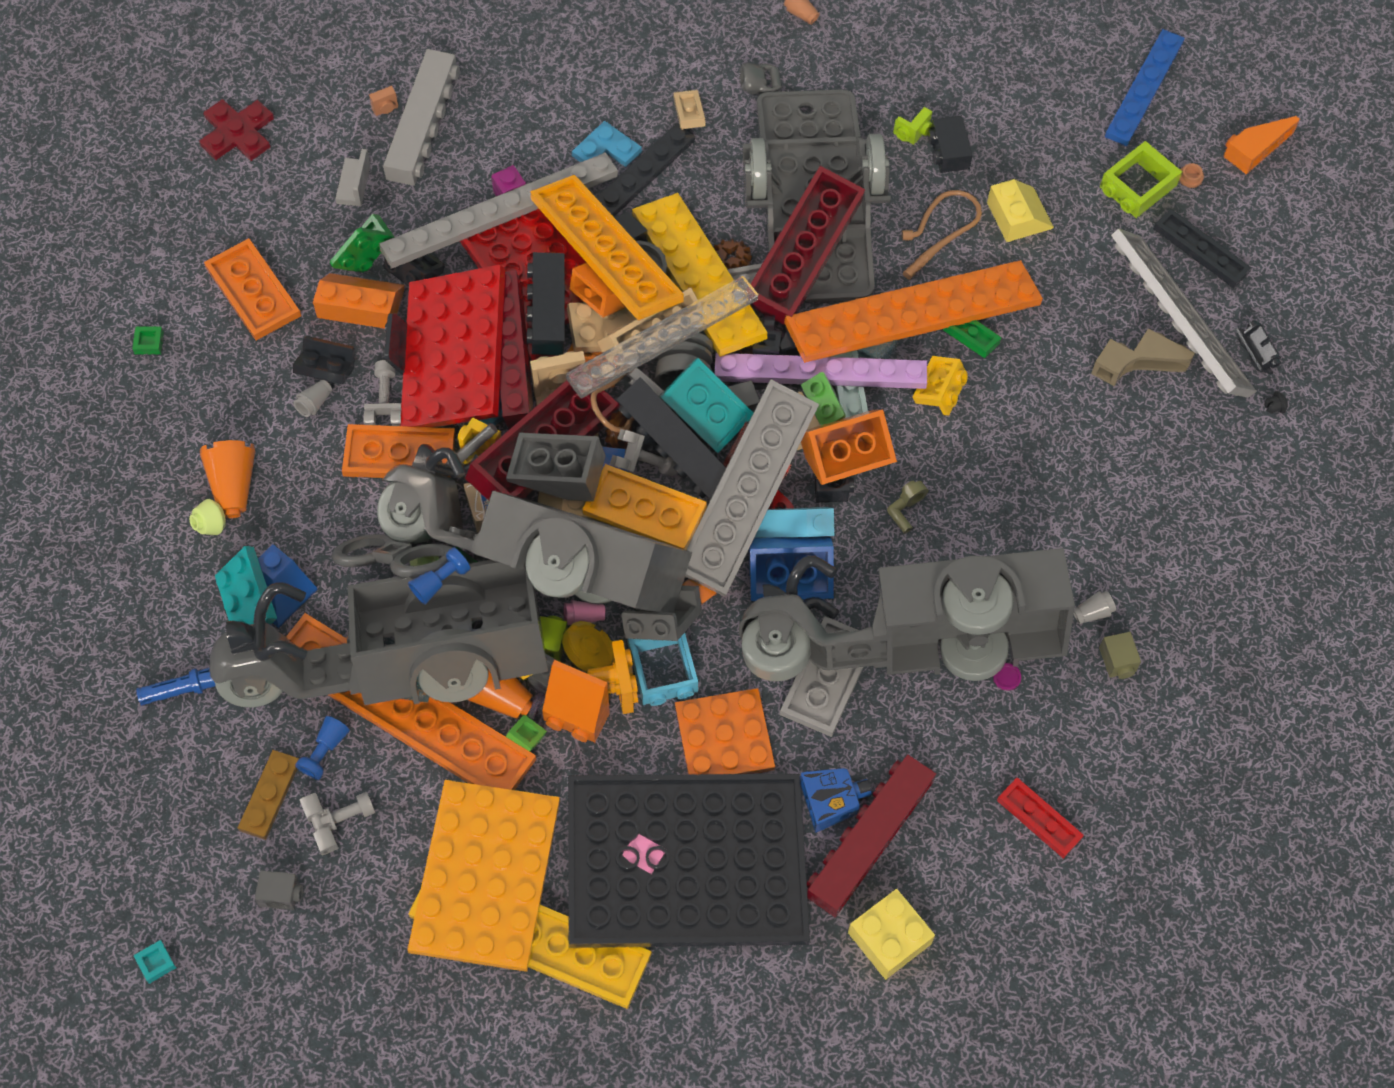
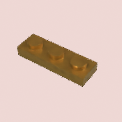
[238,750,299,840]

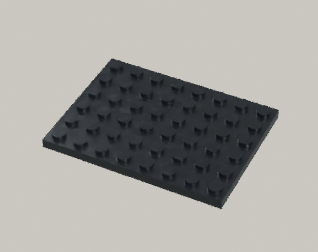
[568,774,810,948]

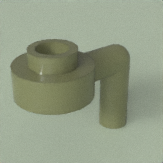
[887,480,929,534]

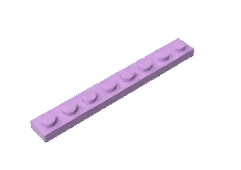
[715,353,927,389]

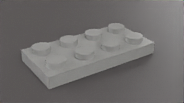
[780,616,864,737]

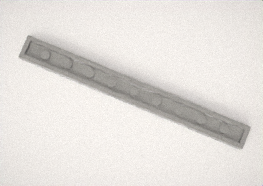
[380,153,618,268]

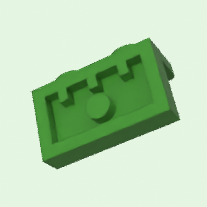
[801,372,846,425]

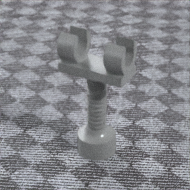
[364,360,401,426]
[610,429,677,476]

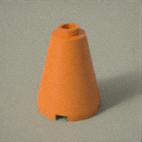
[200,440,255,518]
[467,669,534,719]

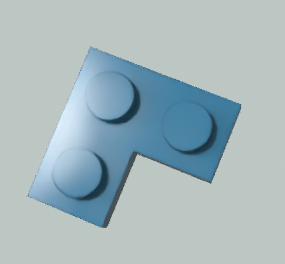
[572,121,642,167]

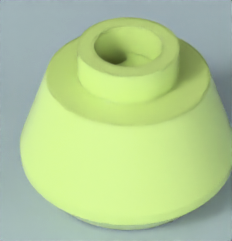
[190,499,226,535]

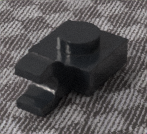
[753,315,781,355]

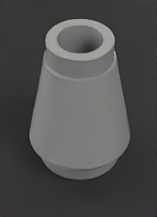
[293,380,332,417]
[1074,591,1116,625]

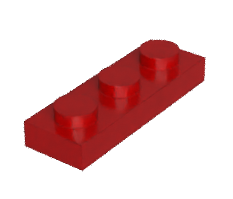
[997,778,1084,859]

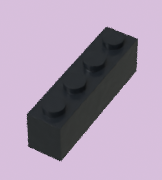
[527,252,565,355]

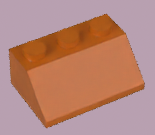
[313,273,405,328]
[801,409,897,485]

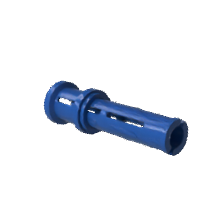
[136,668,215,706]

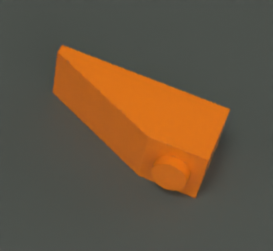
[1224,116,1300,174]

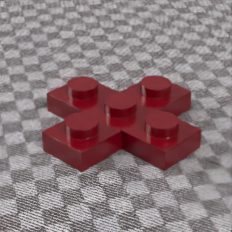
[199,99,274,161]

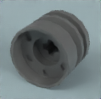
[654,330,714,391]

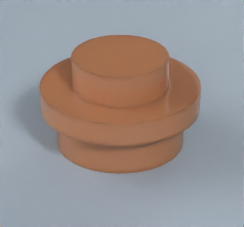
[1179,163,1204,188]

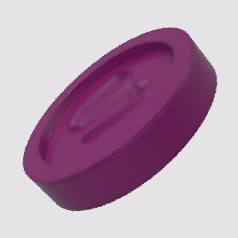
[993,663,1021,691]

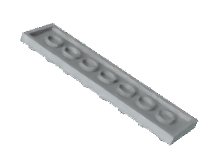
[1111,228,1257,398]
[685,379,819,597]

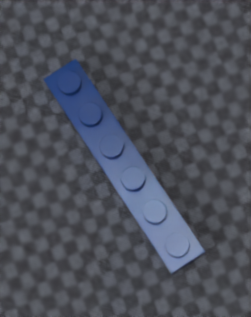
[1105,29,1185,146]

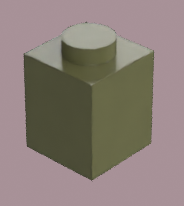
[1099,632,1141,679]

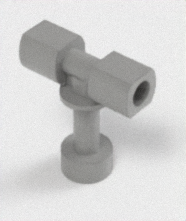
[300,792,375,856]

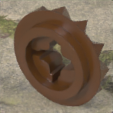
[714,238,752,269]
[605,411,633,450]

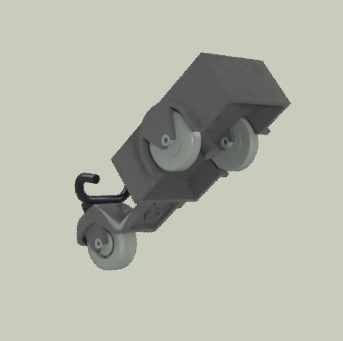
[377,444,692,613]
[739,548,1075,682]
[209,560,548,708]

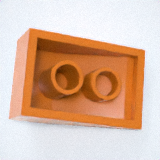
[542,660,610,743]

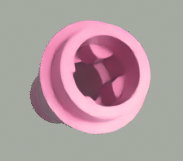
[564,600,605,625]

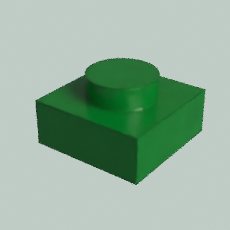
[132,326,164,354]

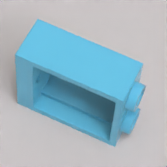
[627,633,698,706]

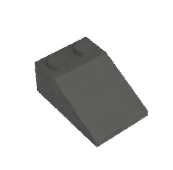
[506,433,606,501]

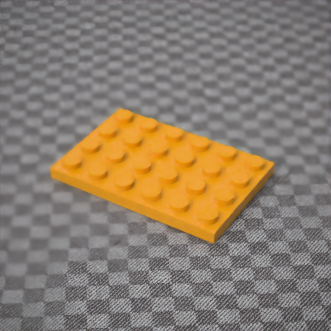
[408,780,560,972]

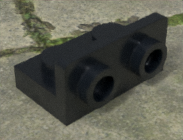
[383,253,445,287]
[293,336,355,384]

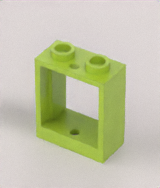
[1100,141,1182,218]

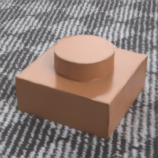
[369,86,398,116]

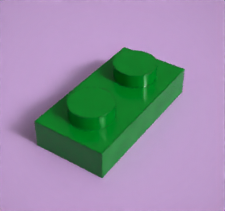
[943,320,1002,359]

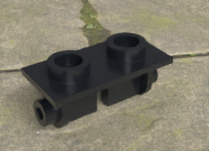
[1236,320,1281,374]

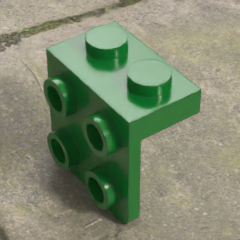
[330,214,394,273]

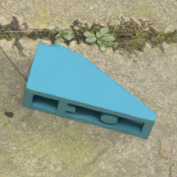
[754,507,834,538]

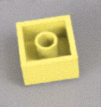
[848,889,935,980]

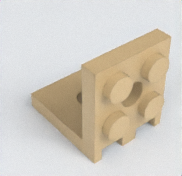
[530,351,598,436]

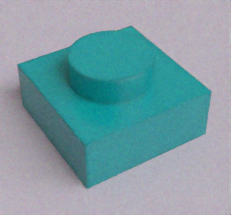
[133,940,176,984]

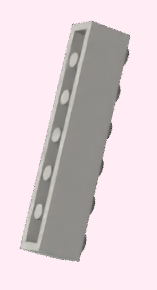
[383,49,460,186]

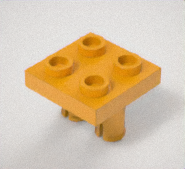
[587,640,638,714]

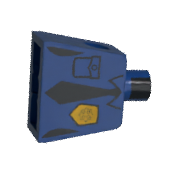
[800,768,872,833]

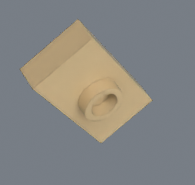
[673,90,705,129]

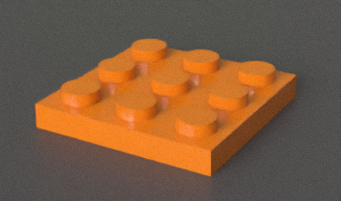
[675,688,775,774]

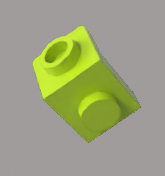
[893,107,933,145]

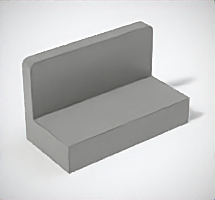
[336,149,371,206]

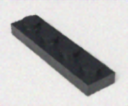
[1153,209,1252,289]

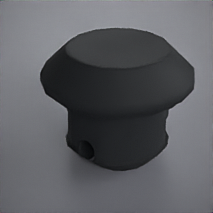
[1264,391,1288,414]

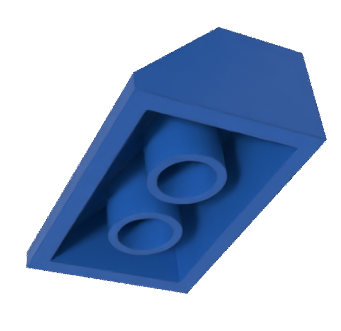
[748,536,834,601]

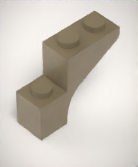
[1091,329,1195,386]

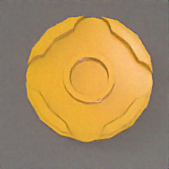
[562,621,613,672]

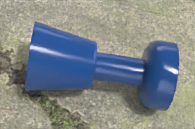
[408,547,471,605]
[295,716,350,780]

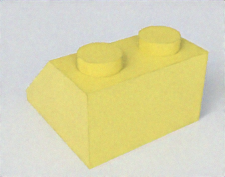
[987,179,1053,242]

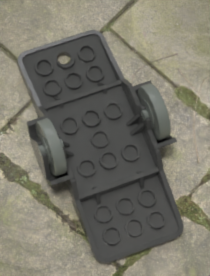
[743,89,891,303]

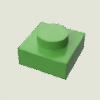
[506,715,547,752]

